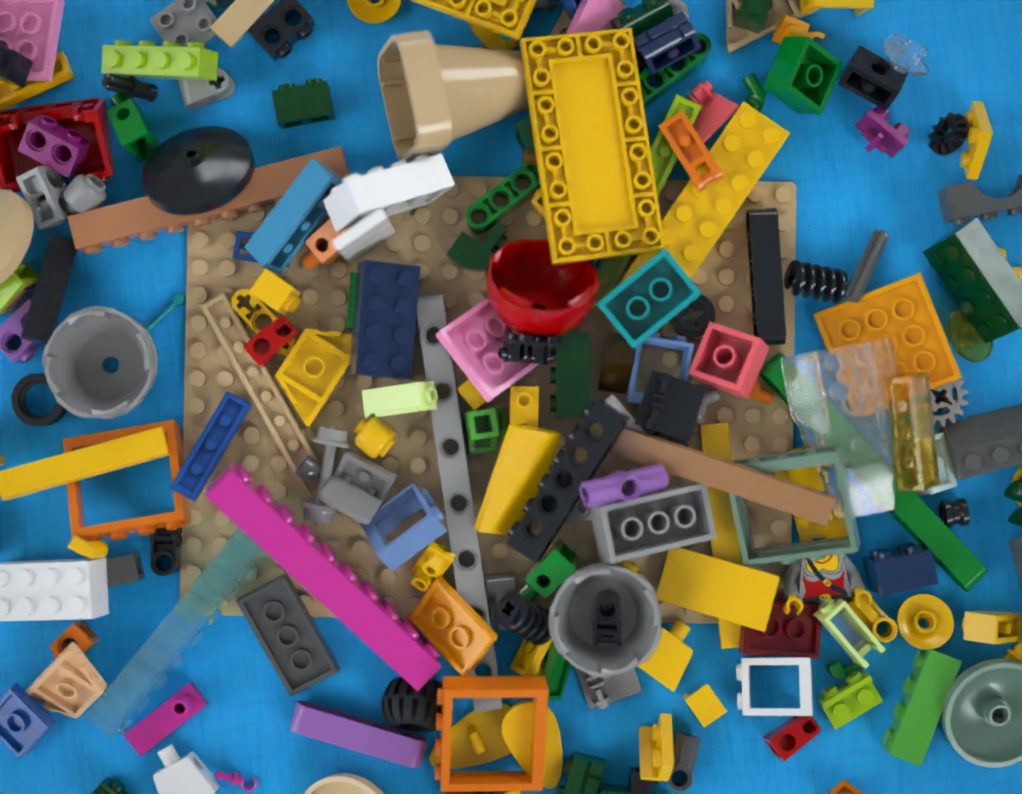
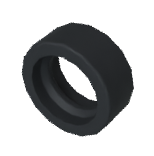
[11,373,67,426]

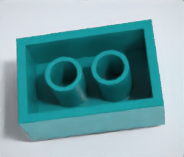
[597,248,702,349]

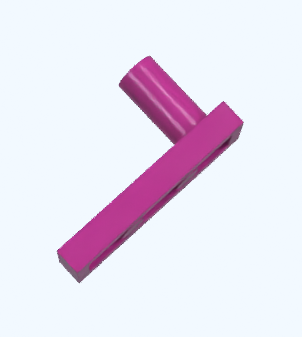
[124,681,208,757]

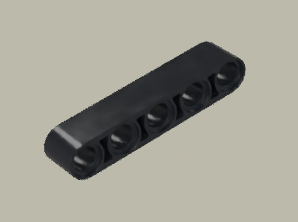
[746,208,786,346]

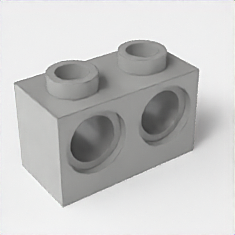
[16,166,74,230]

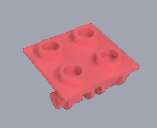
[686,80,740,143]

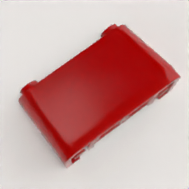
[0,98,115,192]

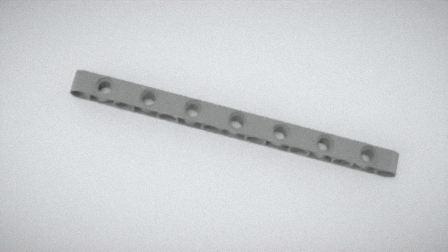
[417,294,503,713]

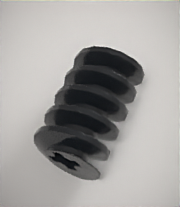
[784,260,848,305]
[494,593,551,645]

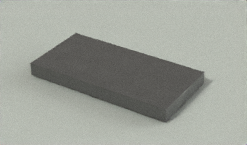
[236,573,340,697]

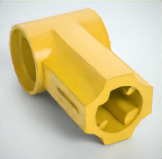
[846,589,898,642]

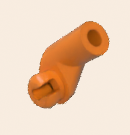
[749,378,775,405]

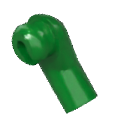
[742,73,766,112]

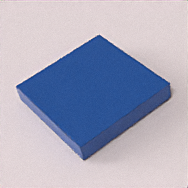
[0,683,56,759]

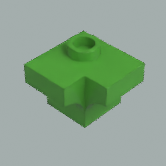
[462,407,508,455]

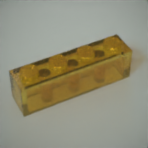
[886,372,940,491]

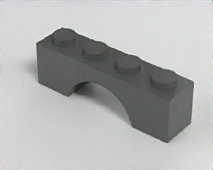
[937,174,1022,226]

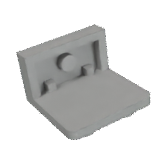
[319,448,397,524]

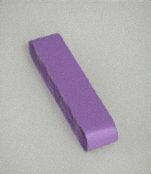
[289,701,428,768]

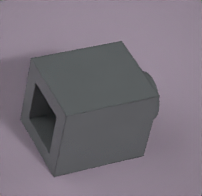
[106,551,145,587]

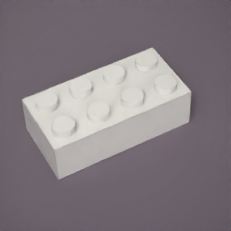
[323,153,455,233]
[0,558,109,621]

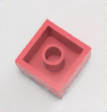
[688,322,769,400]

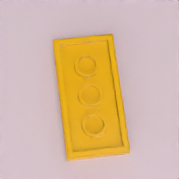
[474,424,561,535]
[656,547,781,632]

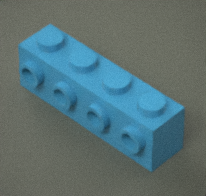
[244,158,343,274]

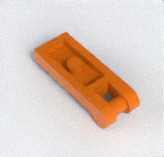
[658,110,724,193]

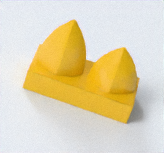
[509,638,554,676]

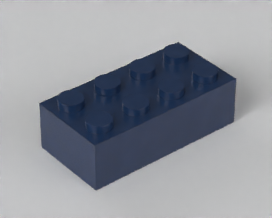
[348,260,421,380]

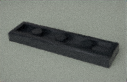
[21,234,77,345]

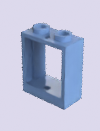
[625,332,694,405]
[360,482,447,571]

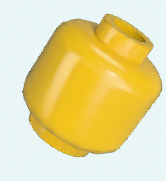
[353,417,396,458]

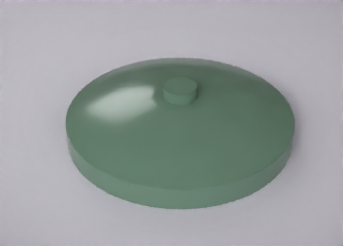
[941,658,1022,768]

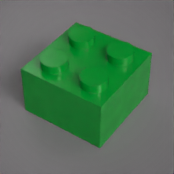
[763,36,843,114]

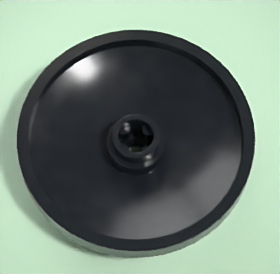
[141,126,255,215]

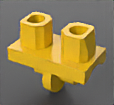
[409,541,456,592]

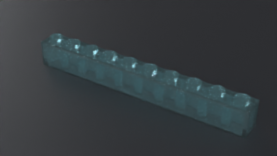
[84,498,294,739]

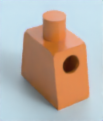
[300,219,348,270]

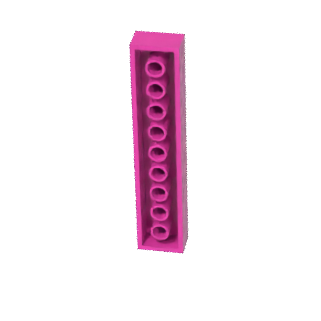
[206,462,442,691]

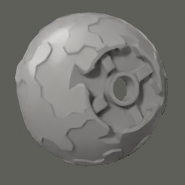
[41,306,158,419]
[548,563,662,678]

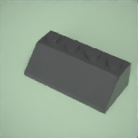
[939,403,1022,479]

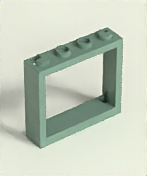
[729,444,861,568]

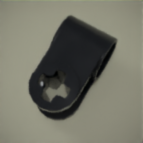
[150,527,182,576]
[593,589,622,646]

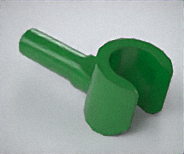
[826,660,863,679]

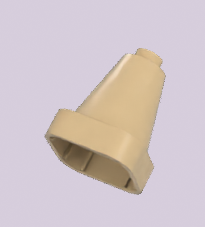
[377,30,529,162]

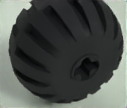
[381,677,442,732]

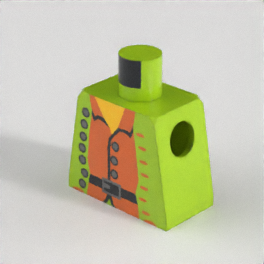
[0,262,39,314]

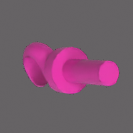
[214,771,258,791]

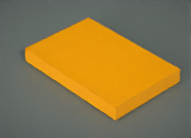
[408,577,498,676]

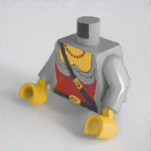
[783,534,872,615]

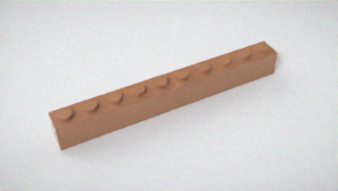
[67,146,350,255]

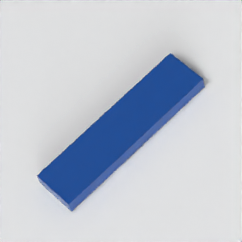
[170,391,252,503]

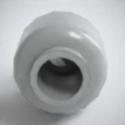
[63,173,107,214]

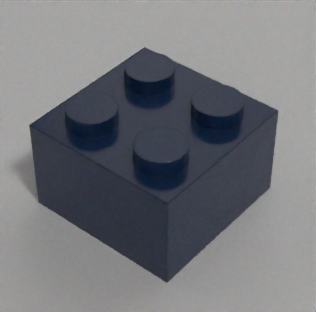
[862,543,939,596]

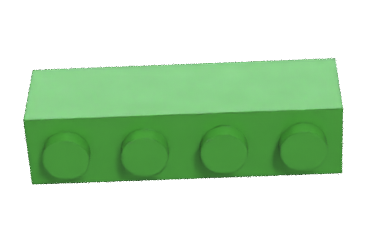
[882,649,962,767]

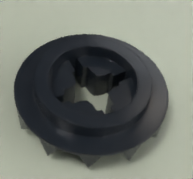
[928,112,969,156]
[671,294,716,337]

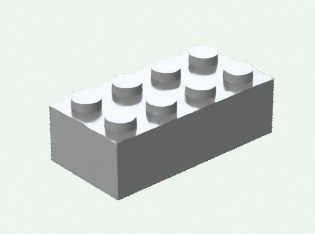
[590,481,717,564]

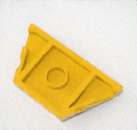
[275,328,352,428]

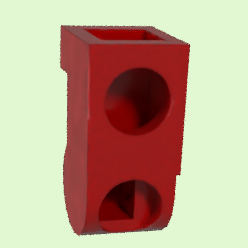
[242,315,299,369]
[762,716,821,762]

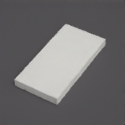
[332,208,396,263]

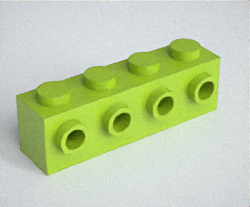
[101,40,218,81]

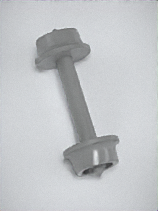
[301,424,350,526]

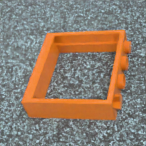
[63,420,192,541]
[434,676,548,792]

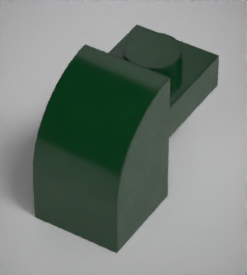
[446,222,508,272]

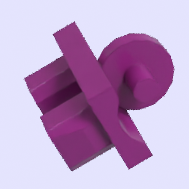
[854,106,910,158]

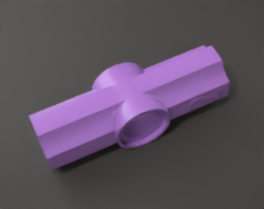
[579,464,669,508]

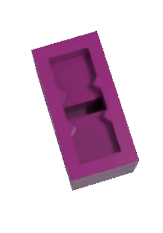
[18,114,91,178]

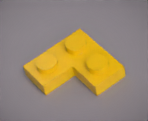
[960,101,993,180]

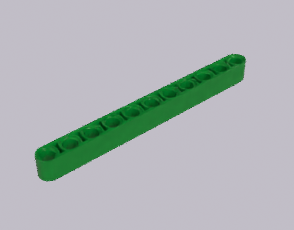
[466,33,711,233]
[759,352,988,592]

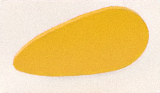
[501,701,563,789]
[429,703,511,769]

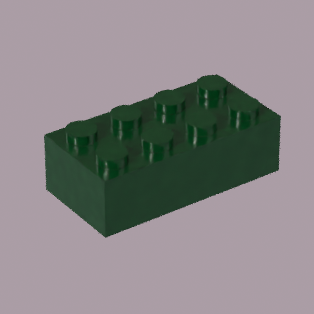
[923,218,1022,344]

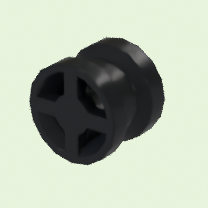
[939,498,970,528]

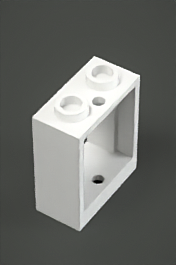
[736,658,813,716]

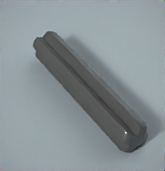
[844,229,888,303]

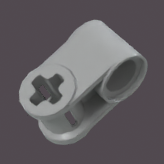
[178,68,236,109]

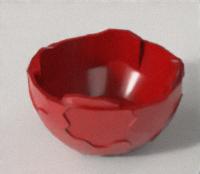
[486,239,600,338]

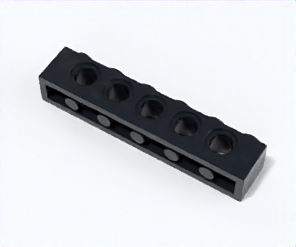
[507,399,630,563]

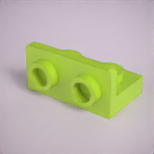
[816,671,883,730]

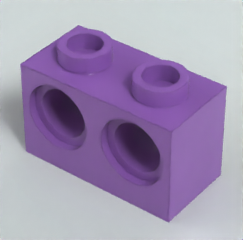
[0,299,60,363]

